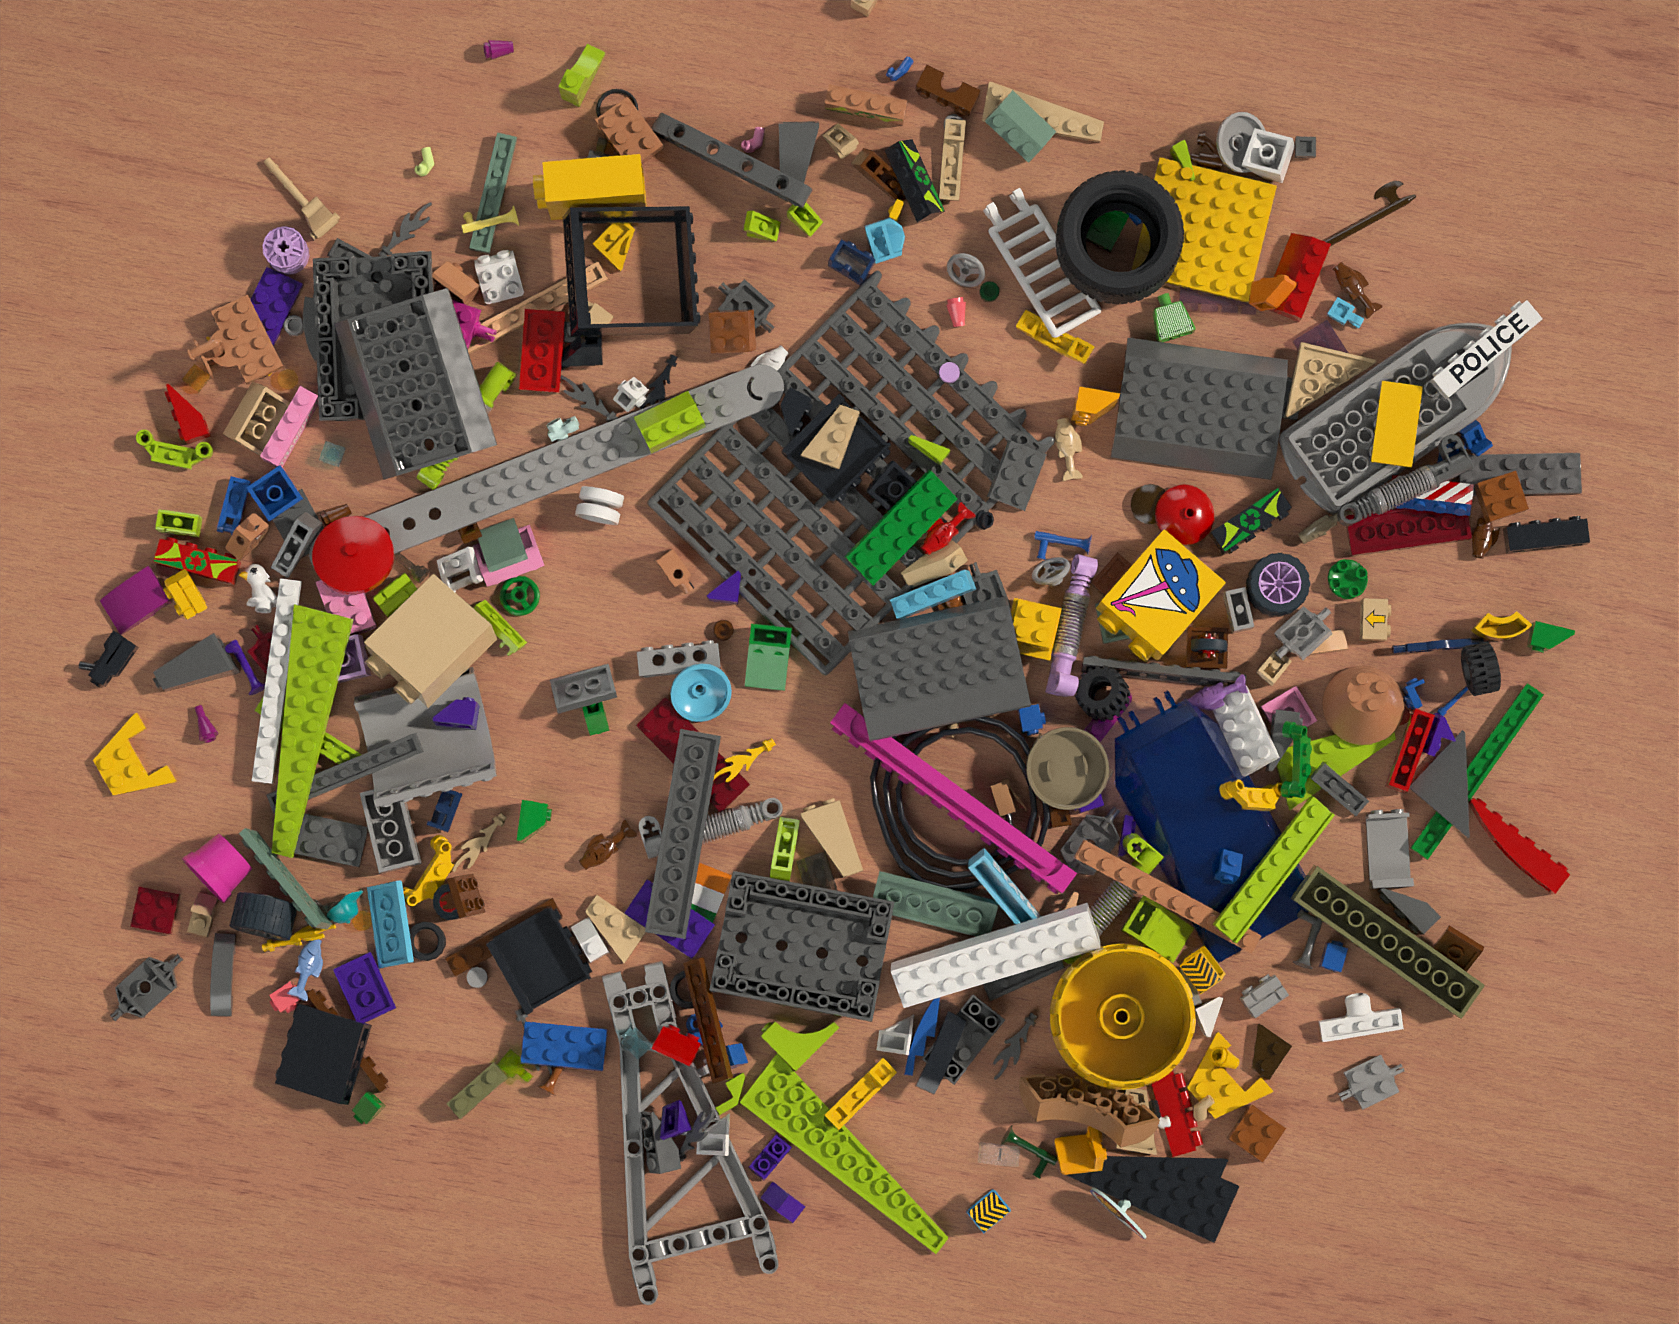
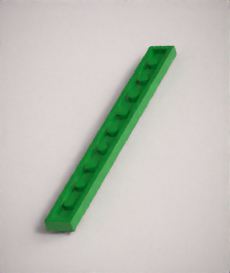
[1410,683,1544,860]

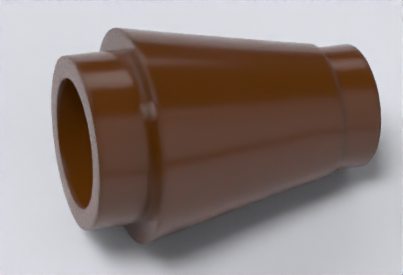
[320,503,352,526]

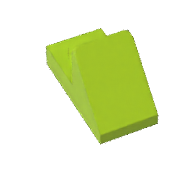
[744,211,781,242]

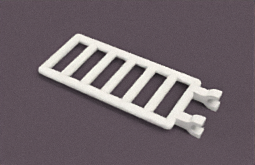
[983,188,1101,338]

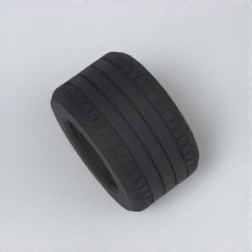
[1055,170,1184,304]

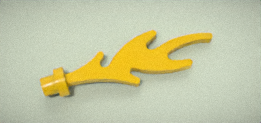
[713,738,776,783]
[262,924,336,952]

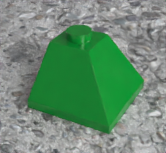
[516,800,552,843]

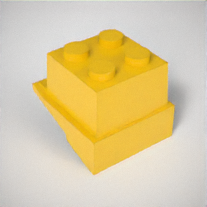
[1011,598,1062,661]

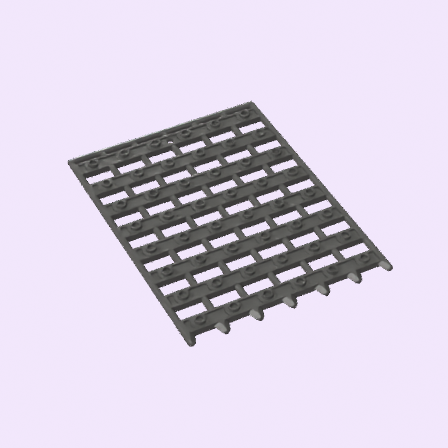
[647,271,1055,676]

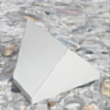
[1195,997,1223,1037]
[876,1015,914,1055]
[697,1113,730,1156]

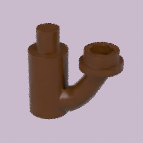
[1190,132,1223,170]

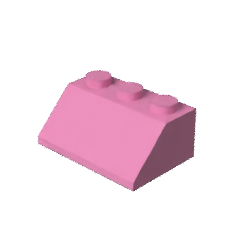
[473,525,545,587]

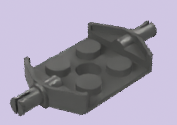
[110,953,183,1021]

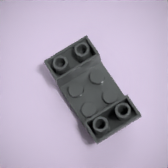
[922,995,1005,1085]

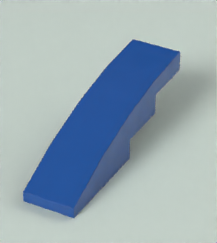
[904,997,940,1076]

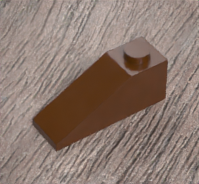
[851,148,906,202]

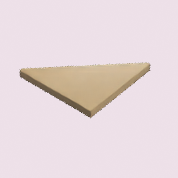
[1284,342,1376,418]

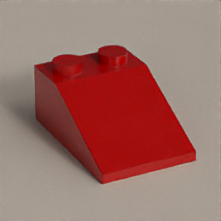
[651,1024,702,1066]

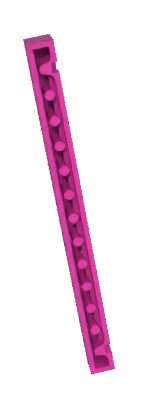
[830,703,1077,895]

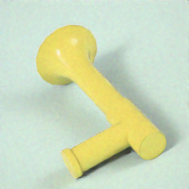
[461,206,519,234]

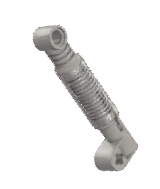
[639,798,783,859]

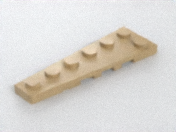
[982,82,1104,143]

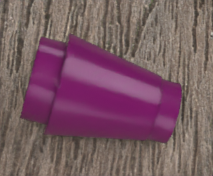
[483,40,514,60]

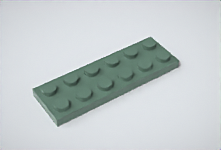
[239,828,332,930]
[873,871,999,937]

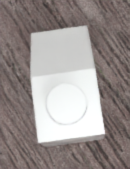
[571,917,609,963]

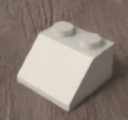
[1242,128,1295,183]

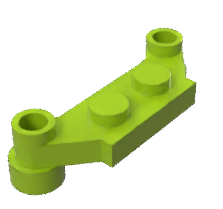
[136,429,213,470]

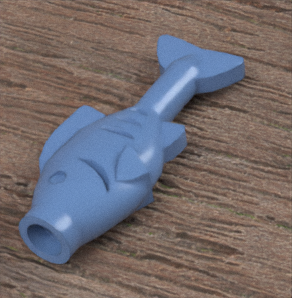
[287,939,323,1001]

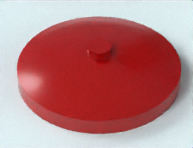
[312,516,395,595]

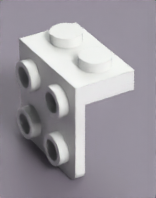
[474,250,524,304]

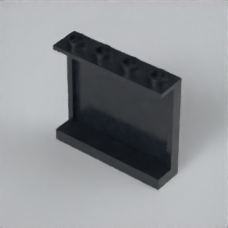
[782,394,891,505]
[486,905,592,1015]
[275,1004,372,1105]

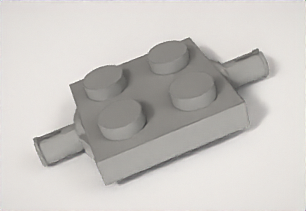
[1274,606,1332,661]
[1338,1055,1405,1110]

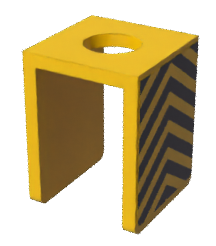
[1180,946,1226,995]

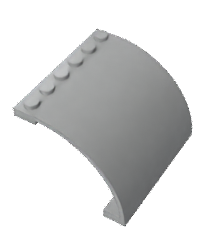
[354,667,497,807]

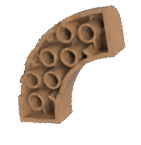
[1019,1074,1160,1148]

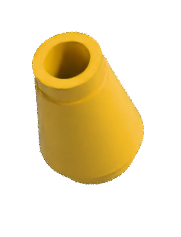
[1210,1046,1239,1069]

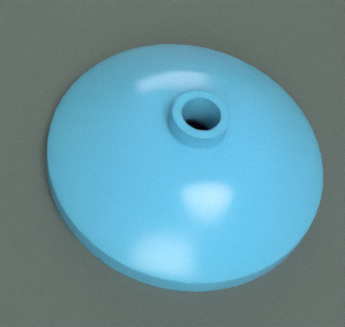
[670,664,732,722]

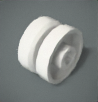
[575,486,624,525]

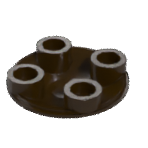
[1131,484,1165,524]

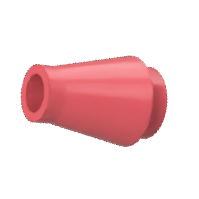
[946,297,966,327]

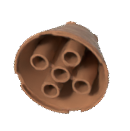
[1322,666,1404,745]

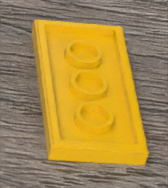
[1370,381,1423,468]

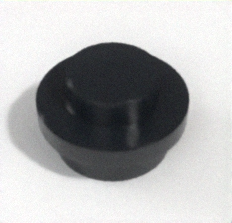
[975,510,994,530]

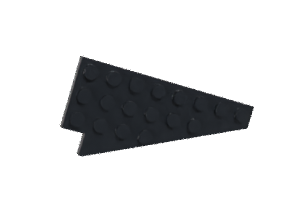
[1067,1156,1239,1243]

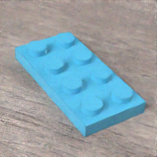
[367,881,414,968]

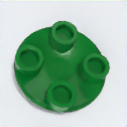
[1327,559,1368,599]

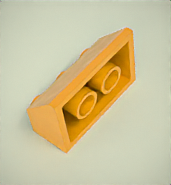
[1071,387,1120,426]

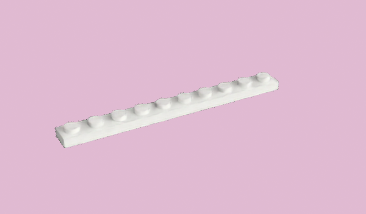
[252,578,302,784]

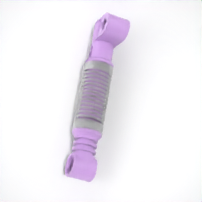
[1045,554,1098,697]

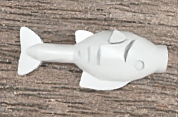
[747,345,789,396]

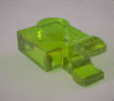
[497,1049,534,1082]

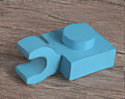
[1327,297,1364,328]

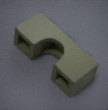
[447,1062,509,1119]

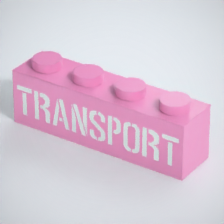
[260,386,318,467]

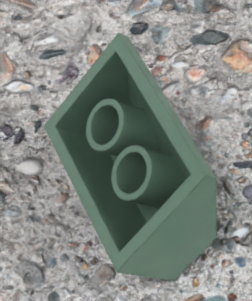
[985,90,1056,163]

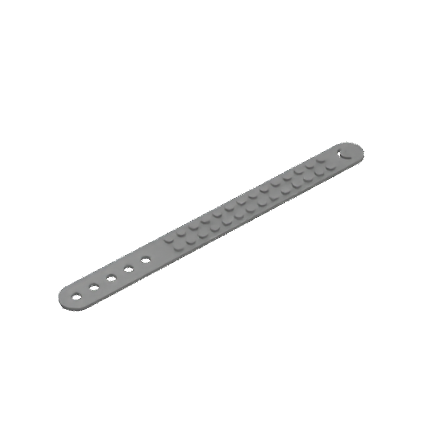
[309,364,784,567]

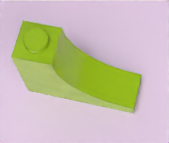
[558,44,605,107]
[761,1022,840,1071]

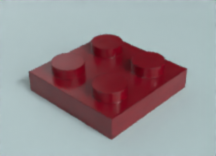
[130,886,180,935]

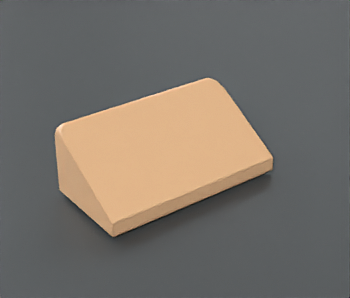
[1310,630,1348,655]

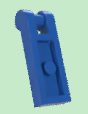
[217,476,251,535]

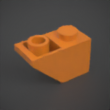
[1249,275,1296,311]

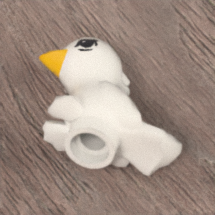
[238,564,278,613]

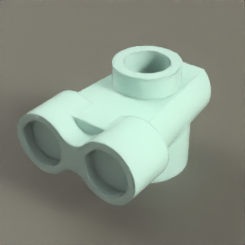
[546,416,580,442]

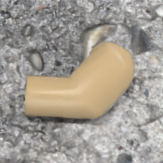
[1193,1095,1215,1121]

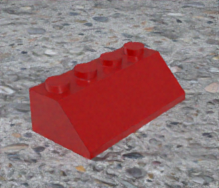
[1269,233,1331,322]

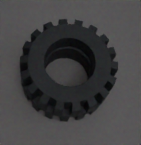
[1461,641,1501,696]
[1075,665,1130,722]

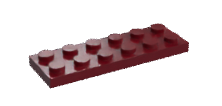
[1345,508,1472,556]
[636,697,750,813]

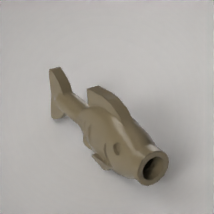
[1298,502,1353,544]

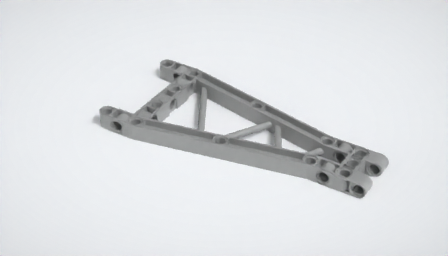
[602,961,779,1305]

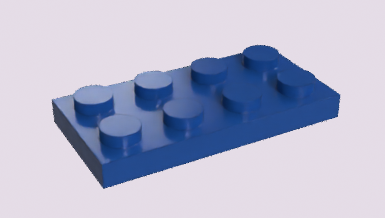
[521,1021,607,1071]

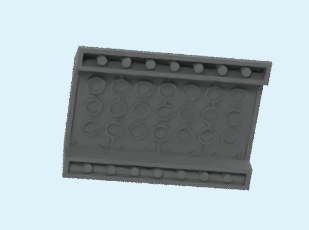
[1111,338,1288,480]
[848,596,1031,741]

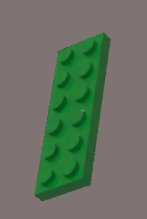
[844,470,958,586]

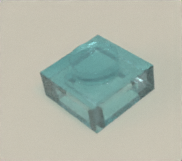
[319,441,346,468]

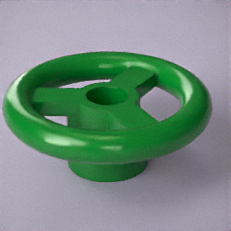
[499,576,540,616]

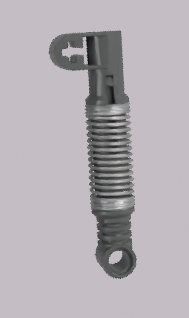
[1337,434,1473,526]

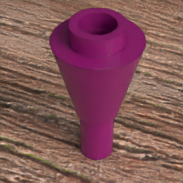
[194,705,219,743]

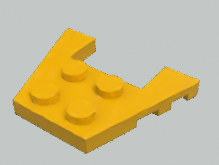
[93,713,177,796]
[1187,1032,1273,1119]

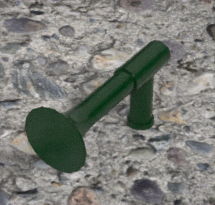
[1001,1125,1058,1179]

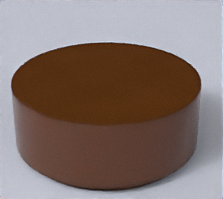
[713,620,734,641]

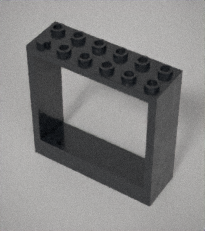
[562,206,700,337]

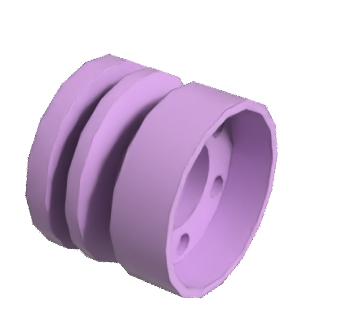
[262,226,310,275]

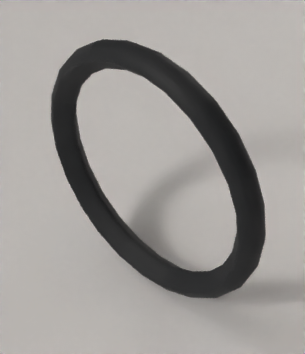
[596,89,638,117]

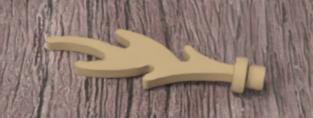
[452,813,507,872]

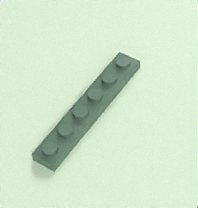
[469,133,517,254]

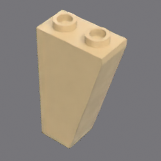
[801,798,863,878]

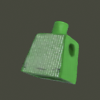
[1153,293,1196,343]

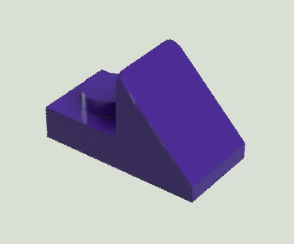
[1422,712,1456,756]
[1118,815,1146,857]

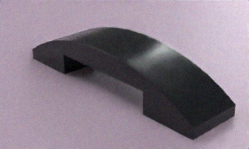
[916,1011,967,1095]

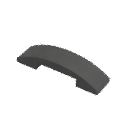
[210,933,236,1016]

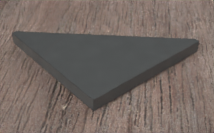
[1410,730,1470,838]

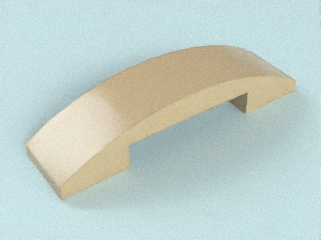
[939,119,966,201]

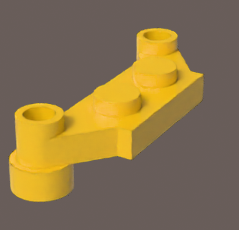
[1219,780,1282,811]
[403,835,454,906]

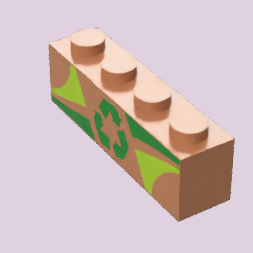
[825,84,907,126]

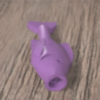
[1187,674,1248,710]

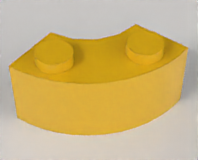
[1471,611,1532,641]

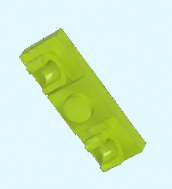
[473,600,527,656]

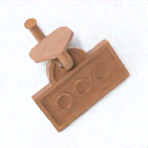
[187,295,283,385]

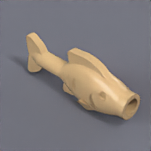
[1055,418,1083,481]

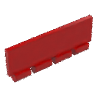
[1152,1071,1203,1157]

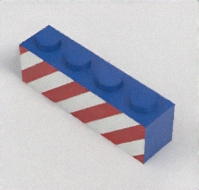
[1391,475,1474,516]

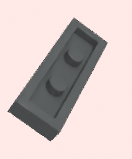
[1310,762,1369,816]

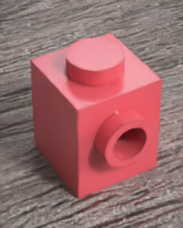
[269,982,301,1014]

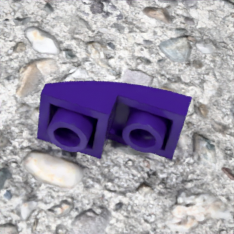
[748,1134,792,1181]

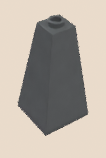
[779,121,819,189]
[153,633,240,692]

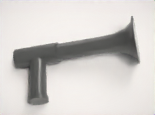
[1293,910,1323,969]

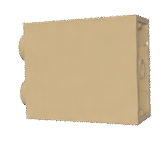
[364,574,497,708]

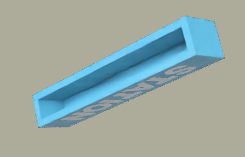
[968,848,1042,924]

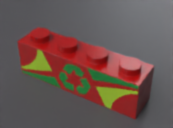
[153,537,241,585]
[1385,708,1435,793]

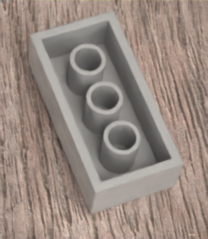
[360,790,422,874]

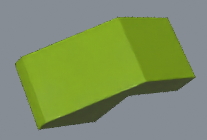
[716,1073,745,1115]

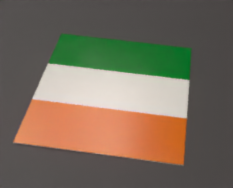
[691,863,732,923]

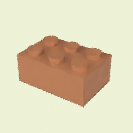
[595,96,663,164]

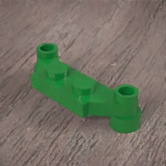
[1281,721,1312,798]

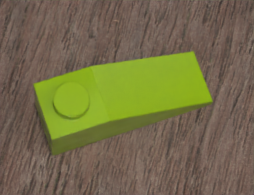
[770,817,800,882]

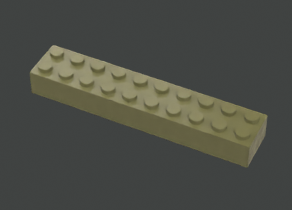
[1290,865,1485,1019]

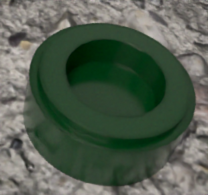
[979,281,1000,302]

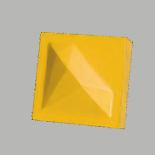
[888,199,904,222]

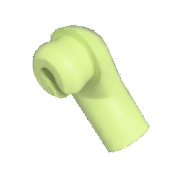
[415,147,434,176]

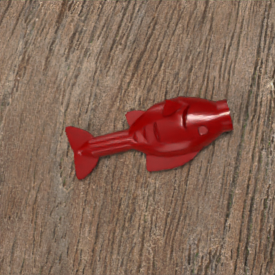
[921,502,975,556]

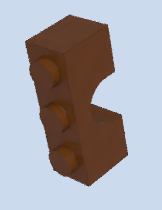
[915,64,981,116]

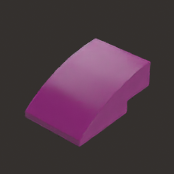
[100,566,172,635]

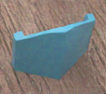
[864,218,905,264]

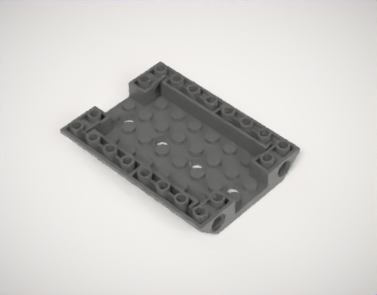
[313,251,433,421]
[334,288,497,480]
[709,871,894,1022]

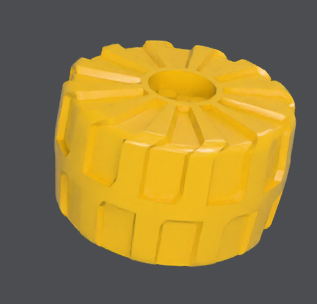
[1049,944,1196,1090]

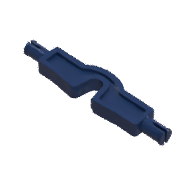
[1392,638,1484,654]

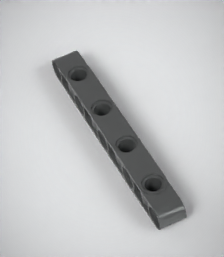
[651,113,813,208]

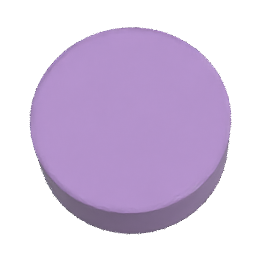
[939,362,960,383]

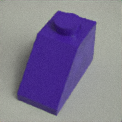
[433,697,480,730]

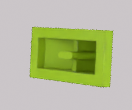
[787,202,823,237]

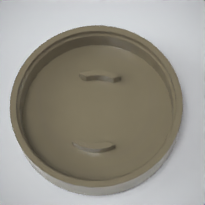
[1026,727,1109,810]

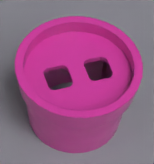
[182,833,252,903]

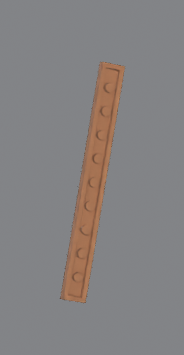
[1074,839,1261,954]

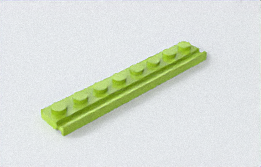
[1212,796,1335,944]

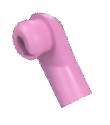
[741,127,765,153]

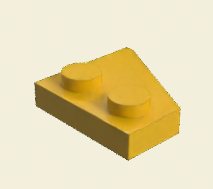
[592,223,635,271]

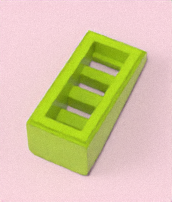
[1170,140,1195,181]
[908,435,950,465]

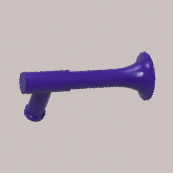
[225,640,265,695]

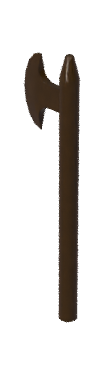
[1325,181,1416,246]

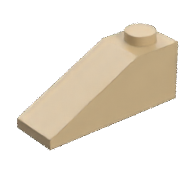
[901,540,968,587]

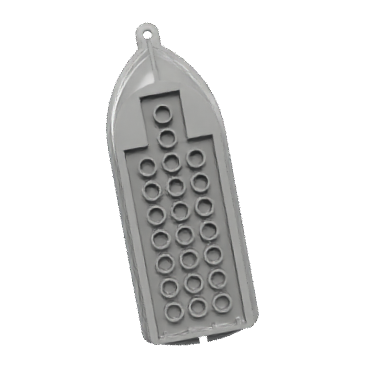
[1279,323,1524,515]

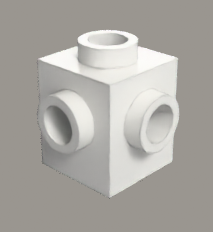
[613,377,649,412]

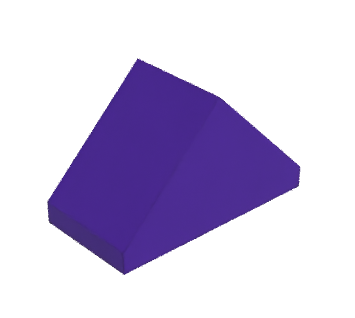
[706,570,741,604]
[660,1100,692,1140]
[761,1182,806,1223]

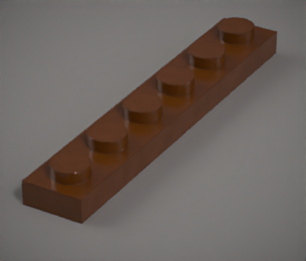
[445,898,563,977]
[683,957,733,1084]
[307,989,389,1093]

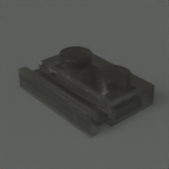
[796,852,838,891]

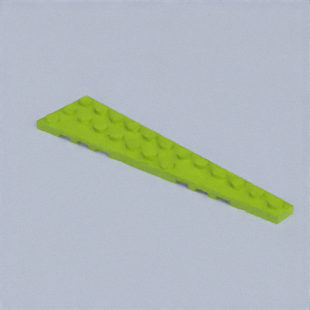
[272,604,354,858]
[740,1053,949,1254]

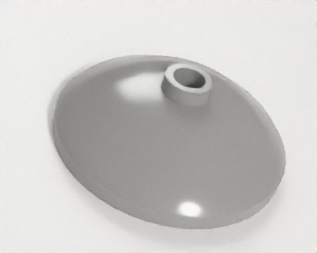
[1216,112,1265,173]

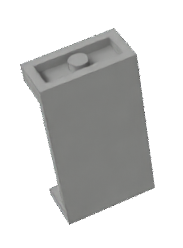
[1365,809,1414,889]

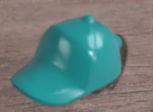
[313,890,363,924]

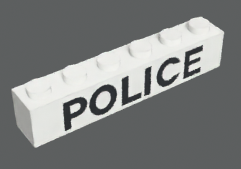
[1430,300,1543,400]

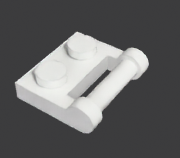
[437,547,483,592]

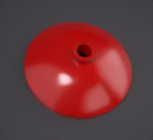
[1155,484,1214,545]

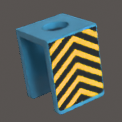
[966,1189,1011,1234]

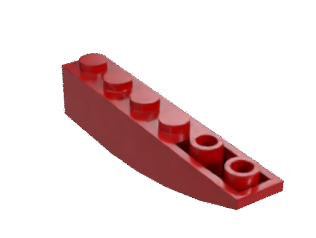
[1468,798,1570,895]

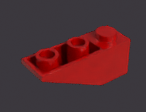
[164,384,211,444]

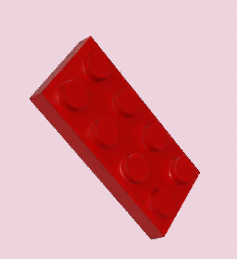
[519,309,565,393]

